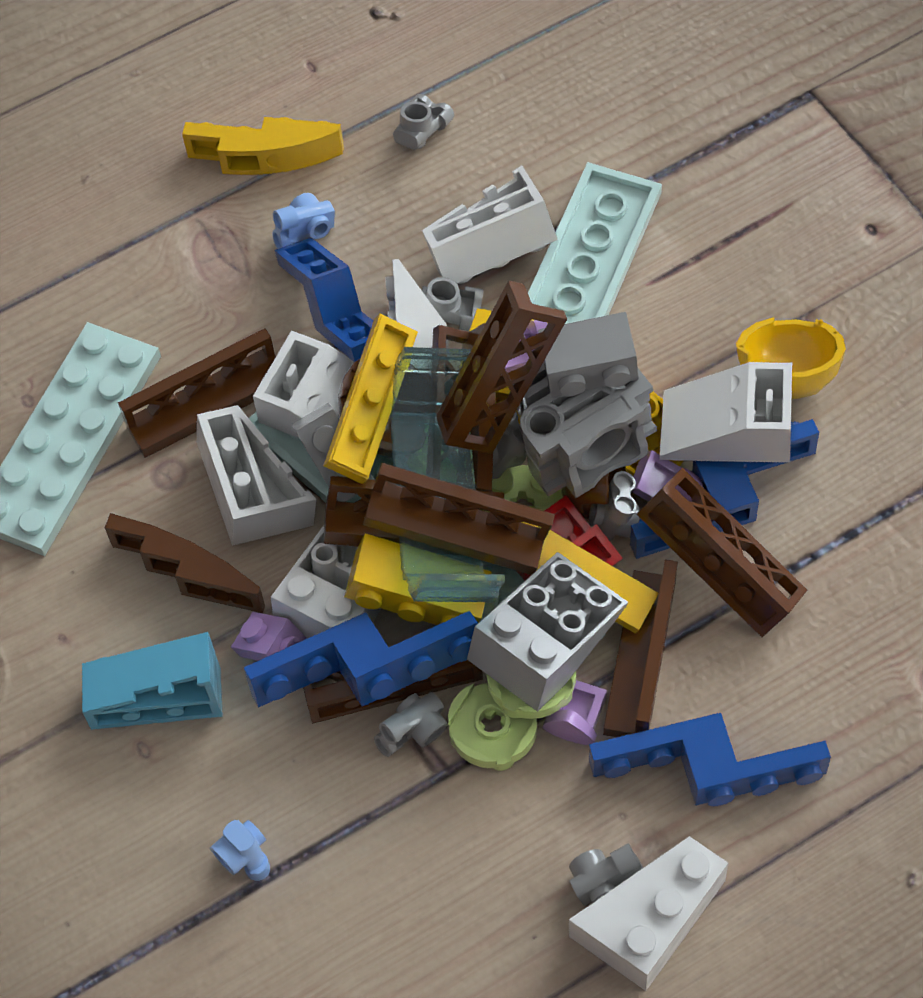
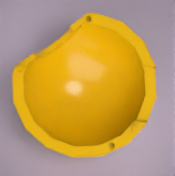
[736,317,846,400]

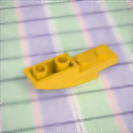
[182,117,344,175]

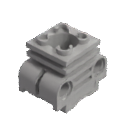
[513,362,657,498]

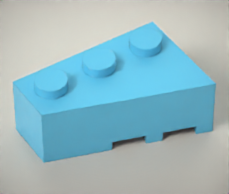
[82,632,223,730]

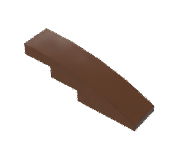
[105,513,265,613]

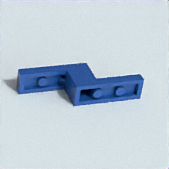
[274,237,373,362]
[630,419,819,559]
[243,611,478,708]
[589,713,831,807]

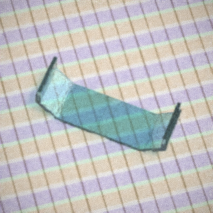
[390,347,505,602]

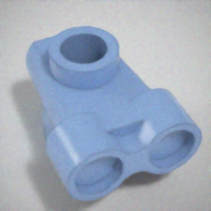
[272,193,335,249]
[210,820,270,881]

